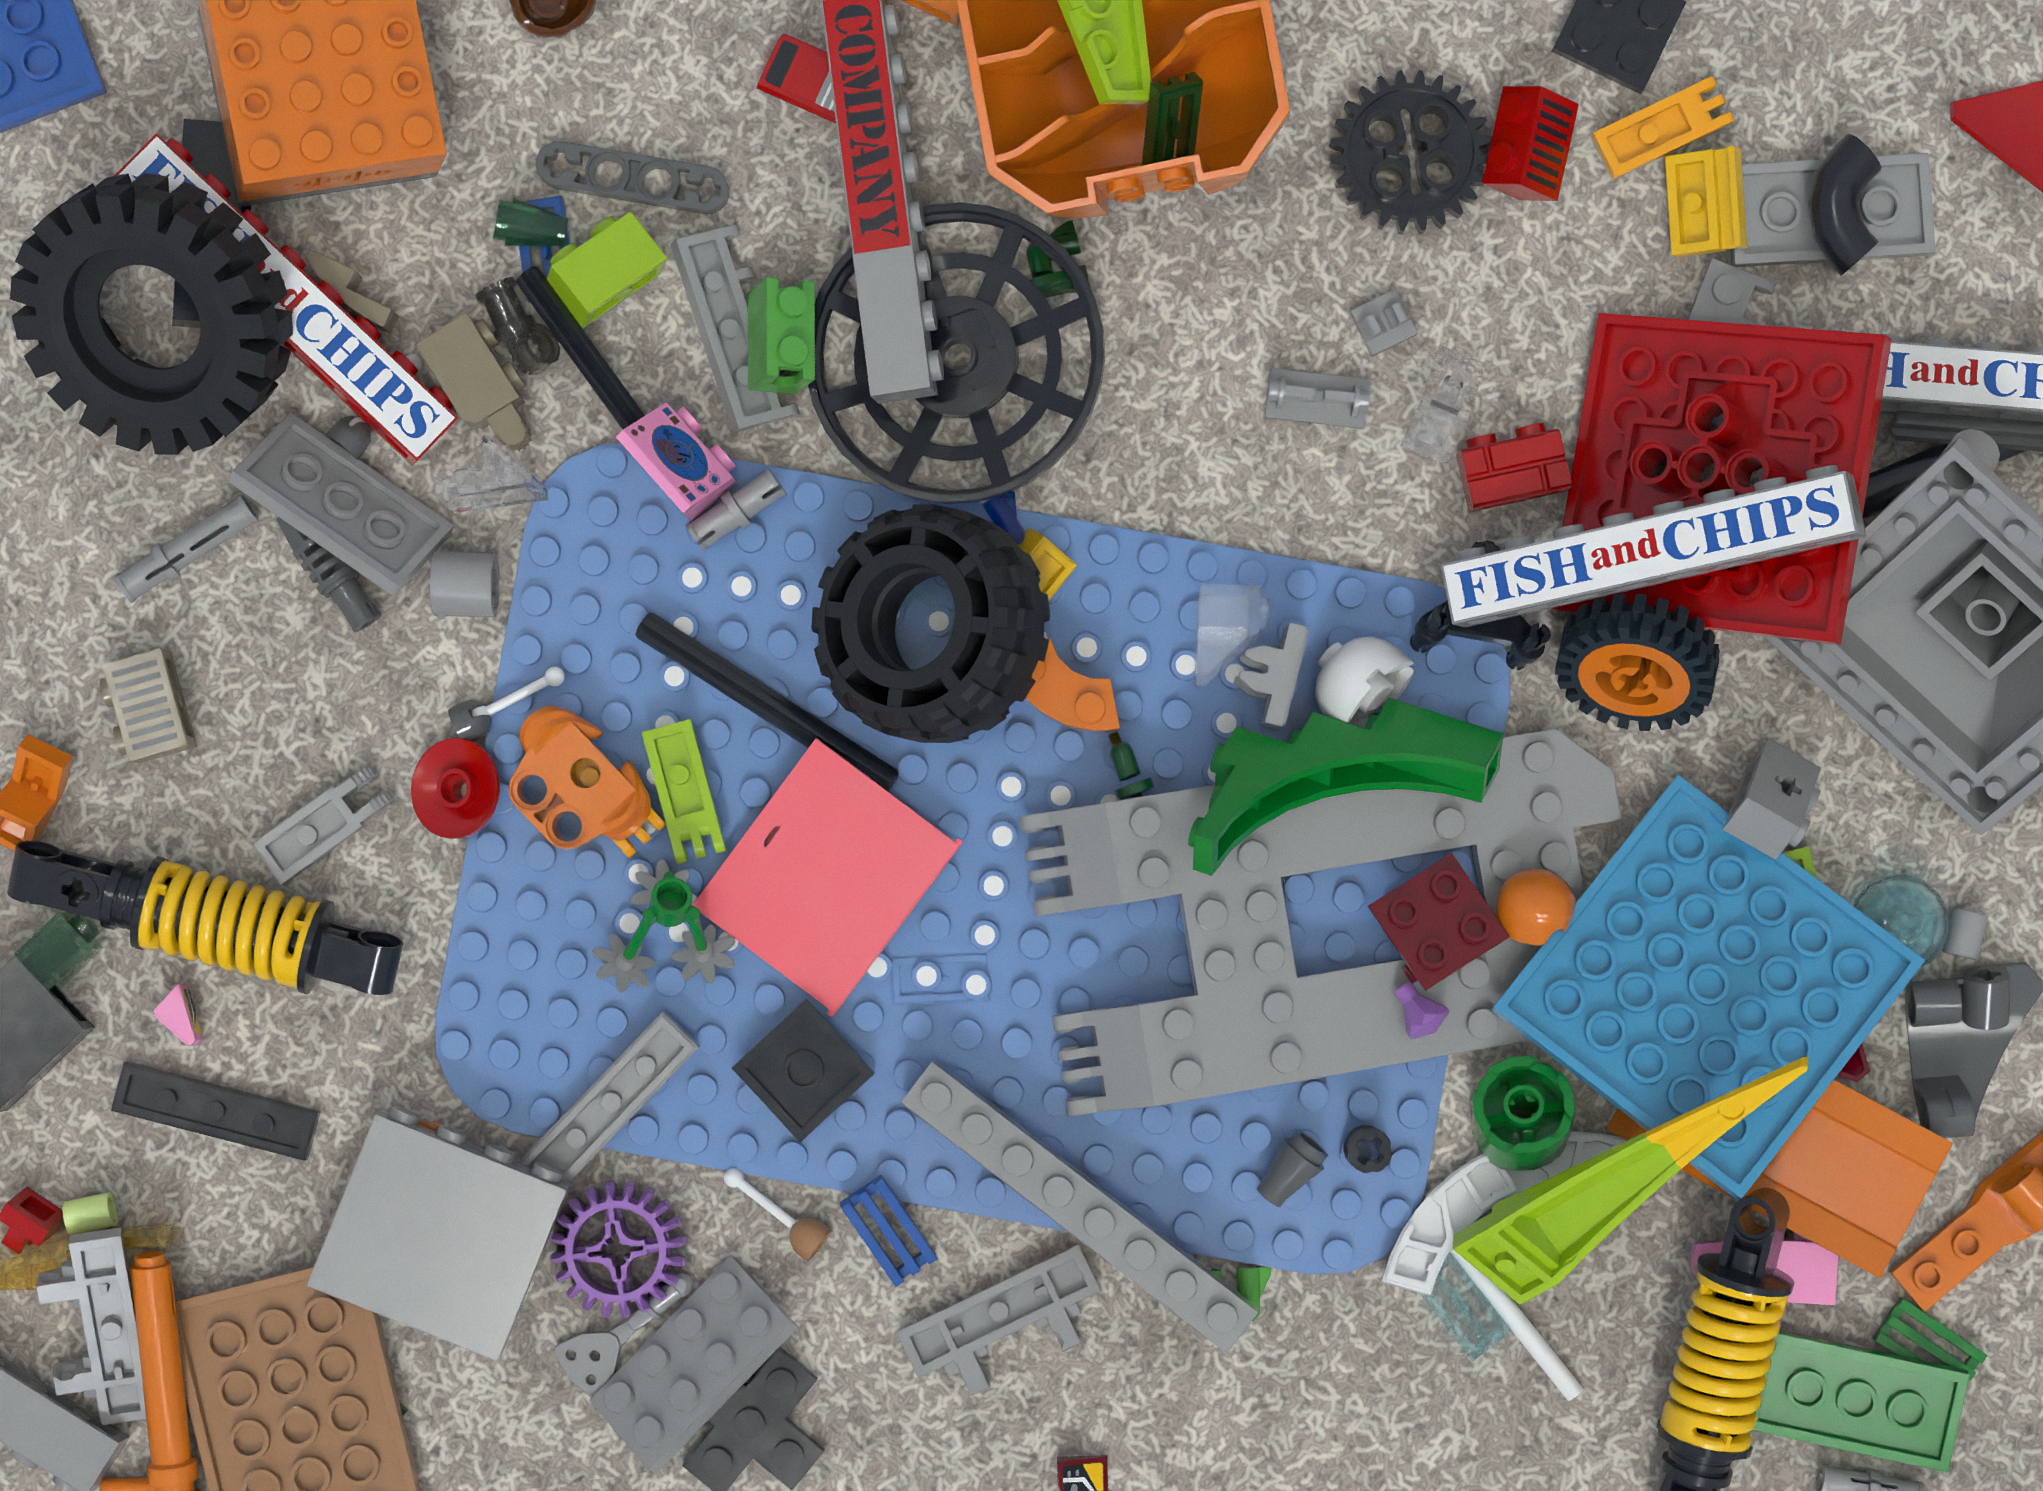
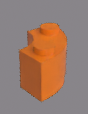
[1026,639,1120,732]

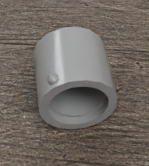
[430,548,500,620]

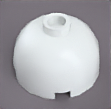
[1315,636,1414,728]

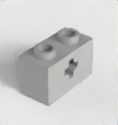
[1723,738,1821,860]

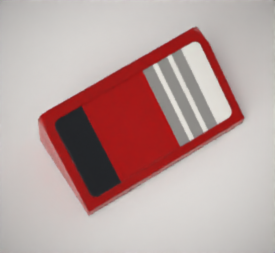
[756,34,836,124]

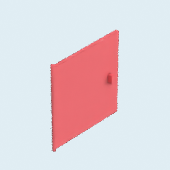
[692,738,963,1017]

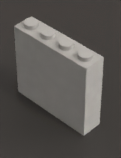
[306,1106,571,1361]

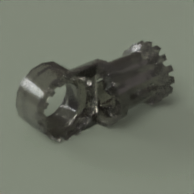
[475,277,560,375]

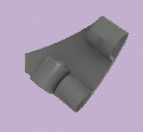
[1905,962,2043,1139]

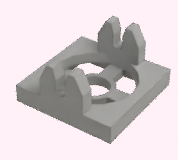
[1234,623,1309,731]

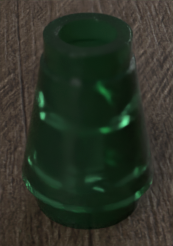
[493,197,569,247]

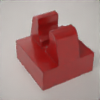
[0,1187,64,1254]

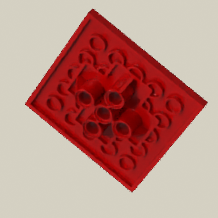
[1550,313,1892,645]

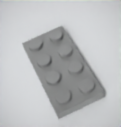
[1731,153,1935,267]
[229,412,454,597]
[589,1255,798,1474]

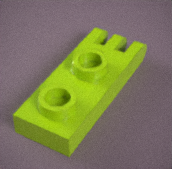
[642,719,727,864]

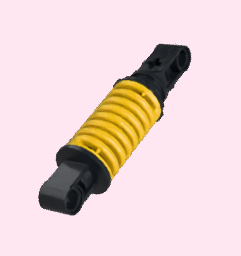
[7,841,403,995]
[1656,1188,1794,1491]

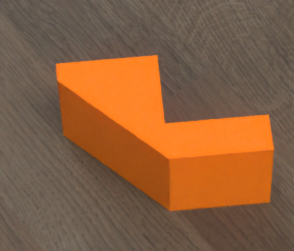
[0,734,73,852]

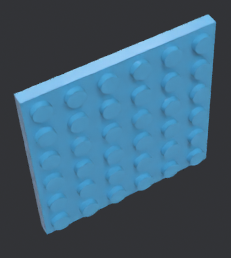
[1492,775,1926,1201]

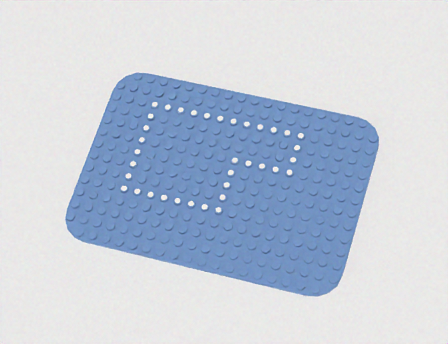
[435,443,1510,1274]

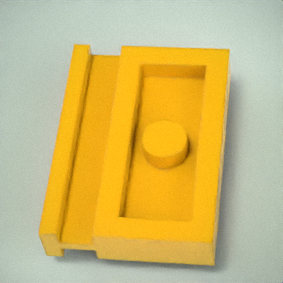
[1665,146,1748,258]

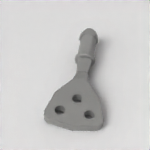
[555,1273,693,1397]

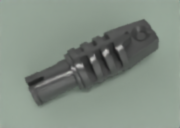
[276,517,382,633]

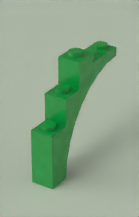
[1188,697,1503,876]

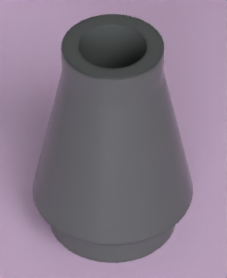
[1256,1130,1328,1207]

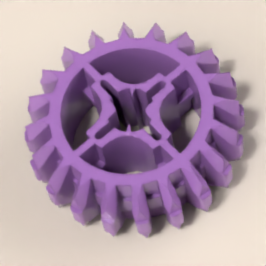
[550,1180,687,1318]

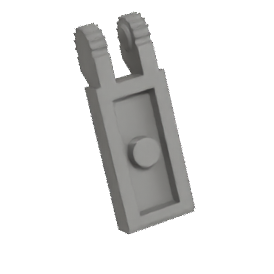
[251,765,395,885]

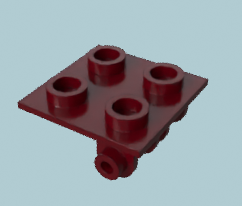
[1368,853,1510,991]

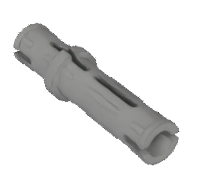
[114,494,259,603]

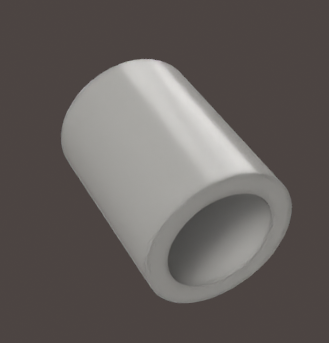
[1943,908,1988,960]

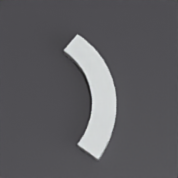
[1381,1131,1626,1296]

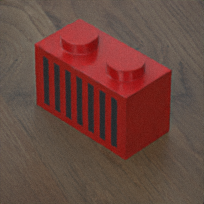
[1482,86,1579,201]

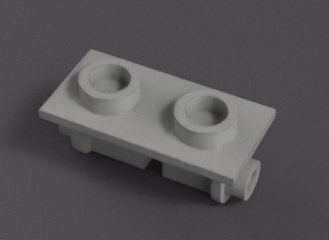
[1265,368,1370,429]

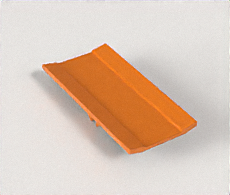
[1606,1080,1953,1278]

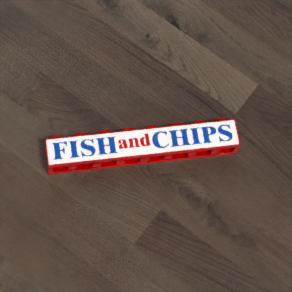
[114,133,458,466]

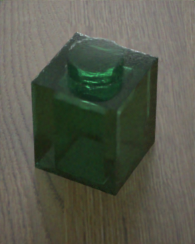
[14,912,104,990]

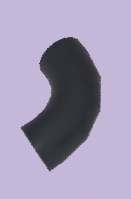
[1808,134,1882,276]

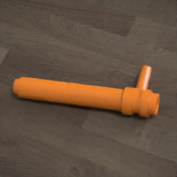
[100,1251,201,1491]

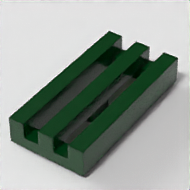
[1141,72,1203,166]

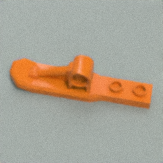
[1888,1130,2043,1312]

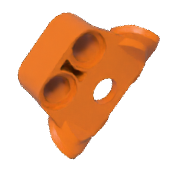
[508,706,651,849]

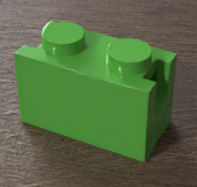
[748,277,815,394]

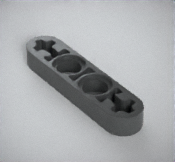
[536,141,730,214]

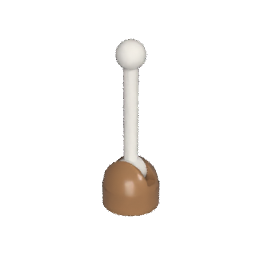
[724,1168,833,1262]

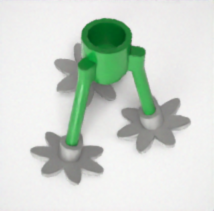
[592,859,735,993]

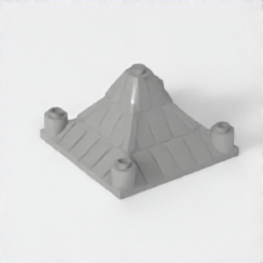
[1764,429,2043,835]

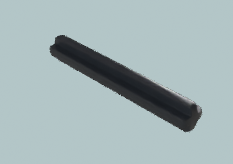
[516,266,645,430]

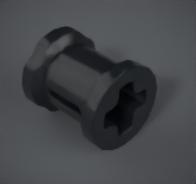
[1343,1125,1392,1173]

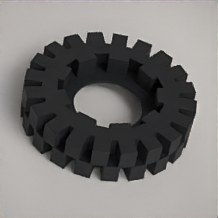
[10,173,293,455]

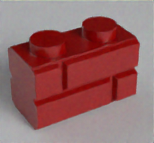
[1456,423,1572,513]

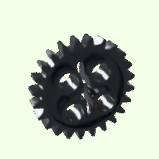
[1329,70,1492,235]

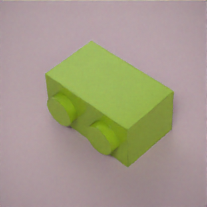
[547,211,668,329]

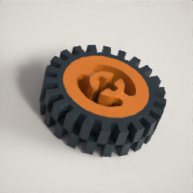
[1555,593,1720,731]

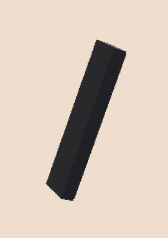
[111,1061,321,1161]

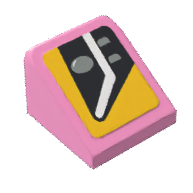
[153,984,204,1046]

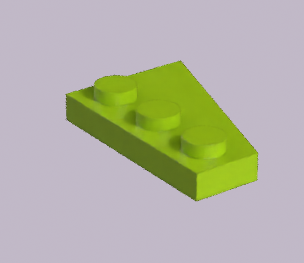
[1057,0,1151,104]

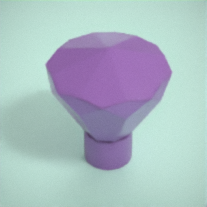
[1394,982,1449,1040]

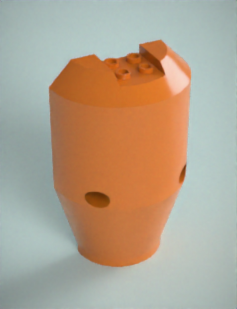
[957,0,1290,218]

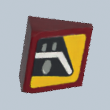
[1057,1455,1108,1491]

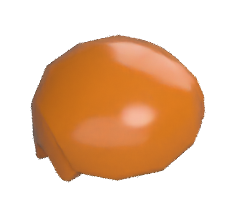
[1494,868,1576,946]

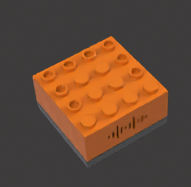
[198,0,447,207]

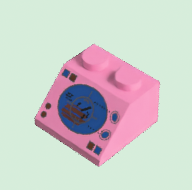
[615,402,737,522]

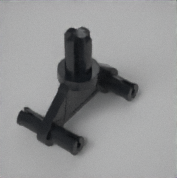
[1410,540,1551,670]

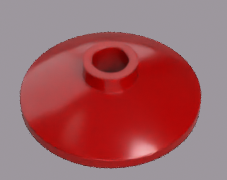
[411,738,500,839]

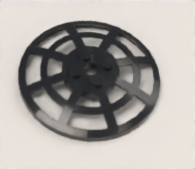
[808,202,1105,504]

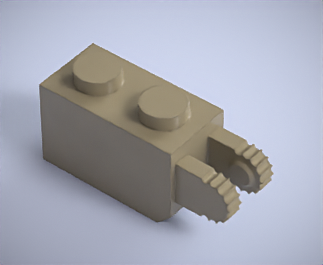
[415,312,532,452]

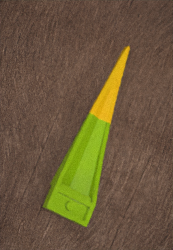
[1453,1056,1808,1305]

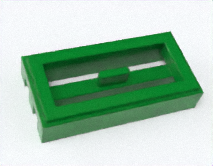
[1872,1297,1988,1380]

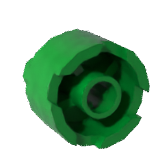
[1471,1056,1575,1171]

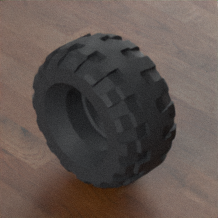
[811,504,1051,743]

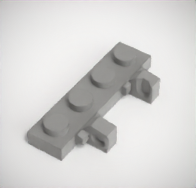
[36,1227,146,1426]
[897,1244,1101,1396]

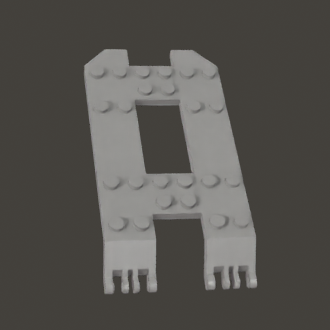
[1019,729,1621,1116]

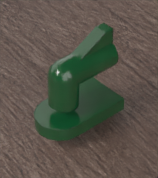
[1026,220,1091,298]
[1108,731,1155,801]

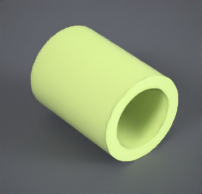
[62,1192,118,1235]

